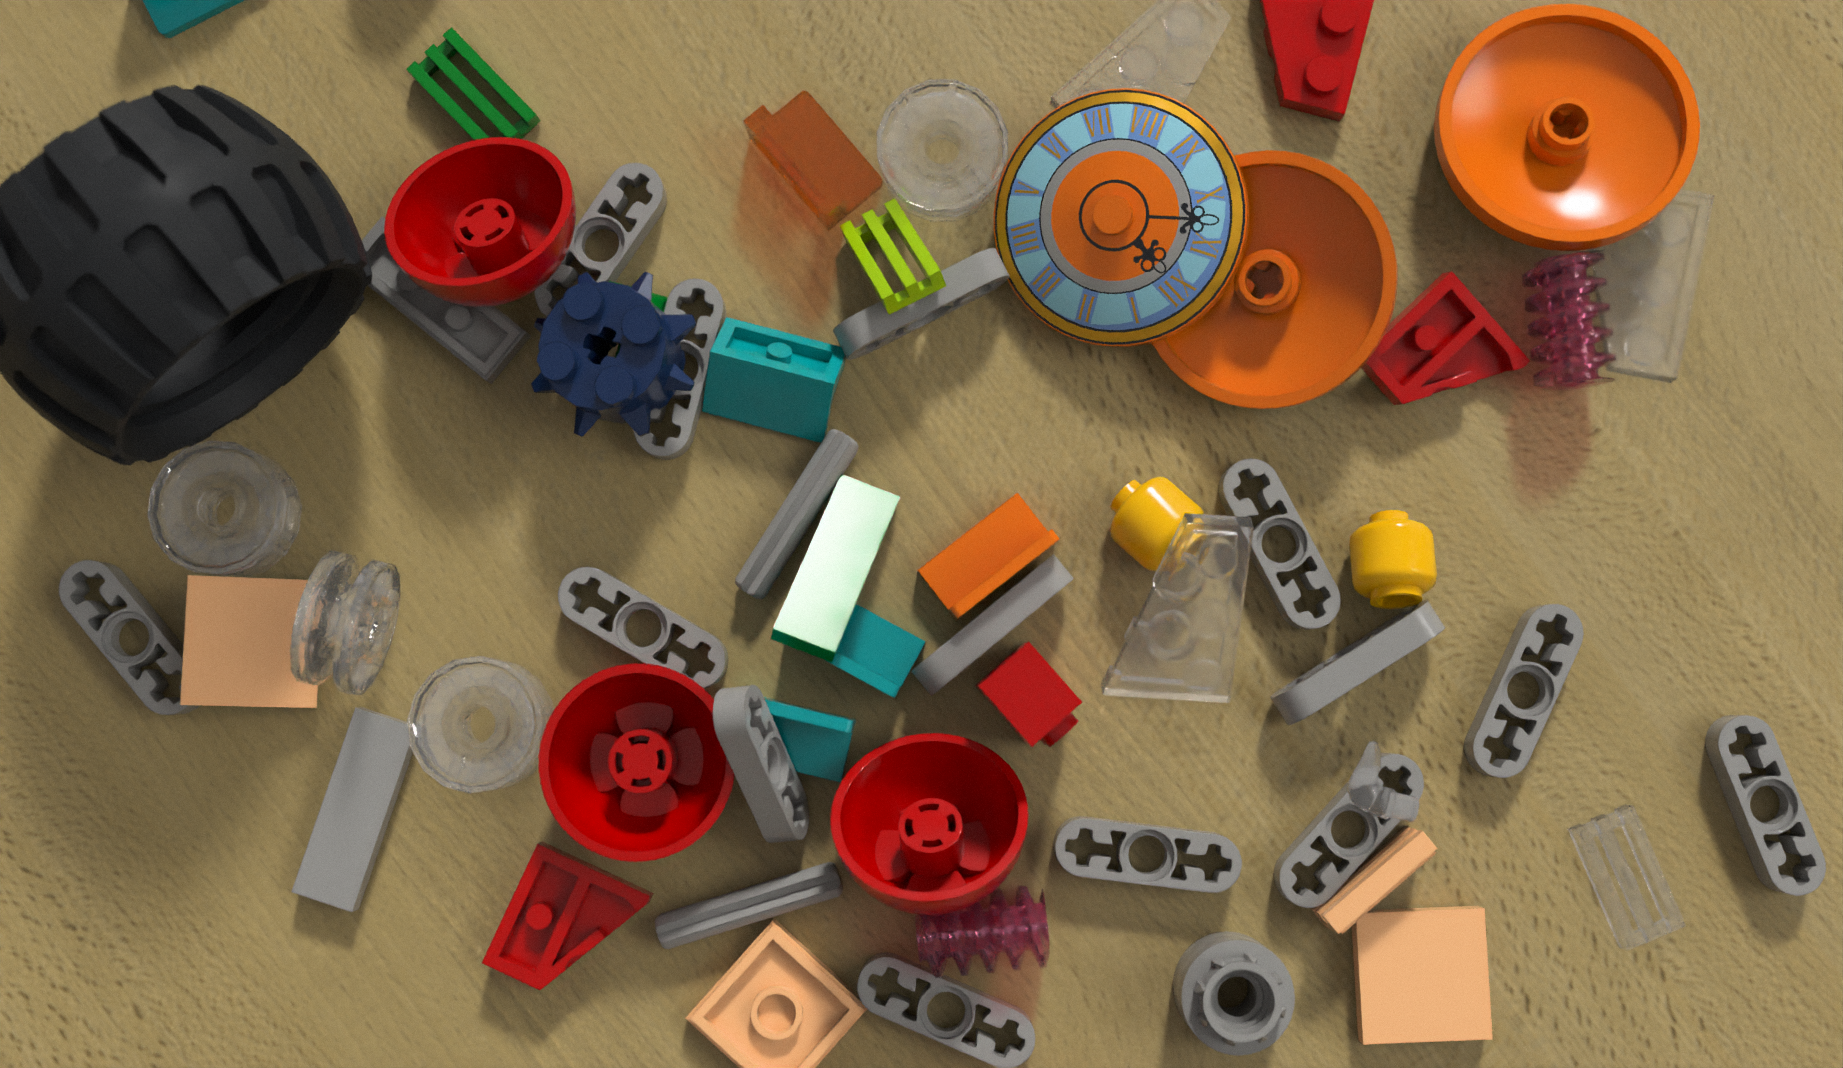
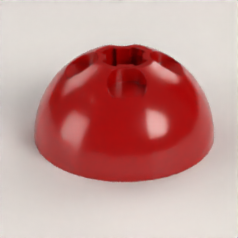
[384,137,576,307]
[538,663,735,862]
[830,733,1028,915]

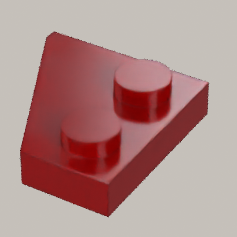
[1260,0,1374,122]
[1361,271,1530,405]
[482,841,654,990]

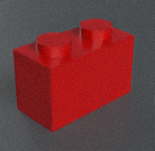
[975,641,1083,747]

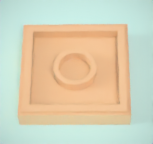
[180,575,324,708]
[1352,906,1493,1045]
[685,918,867,1068]

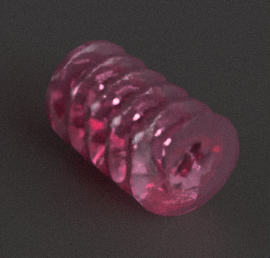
[1522,252,1616,390]
[915,885,1050,978]

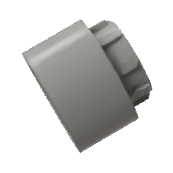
[1173,931,1295,1055]

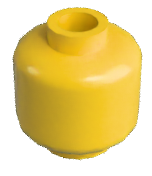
[1110,477,1207,571]
[1349,510,1437,609]

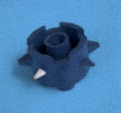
[531,272,697,437]

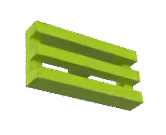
[839,198,946,314]

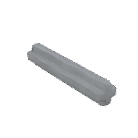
[735,429,858,600]
[655,862,843,949]

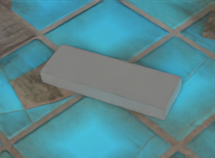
[362,217,531,384]
[291,707,421,912]

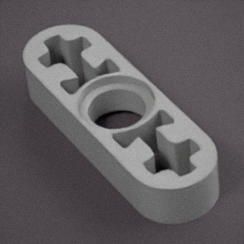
[535,163,667,317]
[833,248,1010,360]
[634,278,726,460]
[1218,458,1341,630]
[911,554,1074,696]
[59,560,199,715]
[558,567,729,688]
[1270,600,1445,725]
[1464,604,1584,778]
[713,685,809,843]
[1705,715,1826,896]
[1273,753,1424,908]
[1053,816,1242,893]
[857,952,1035,1068]

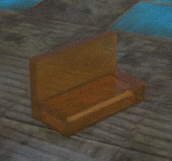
[743,91,883,231]

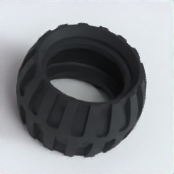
[0,85,372,465]

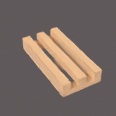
[1310,826,1438,934]

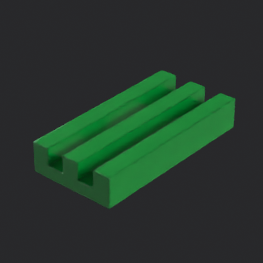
[406,27,541,140]

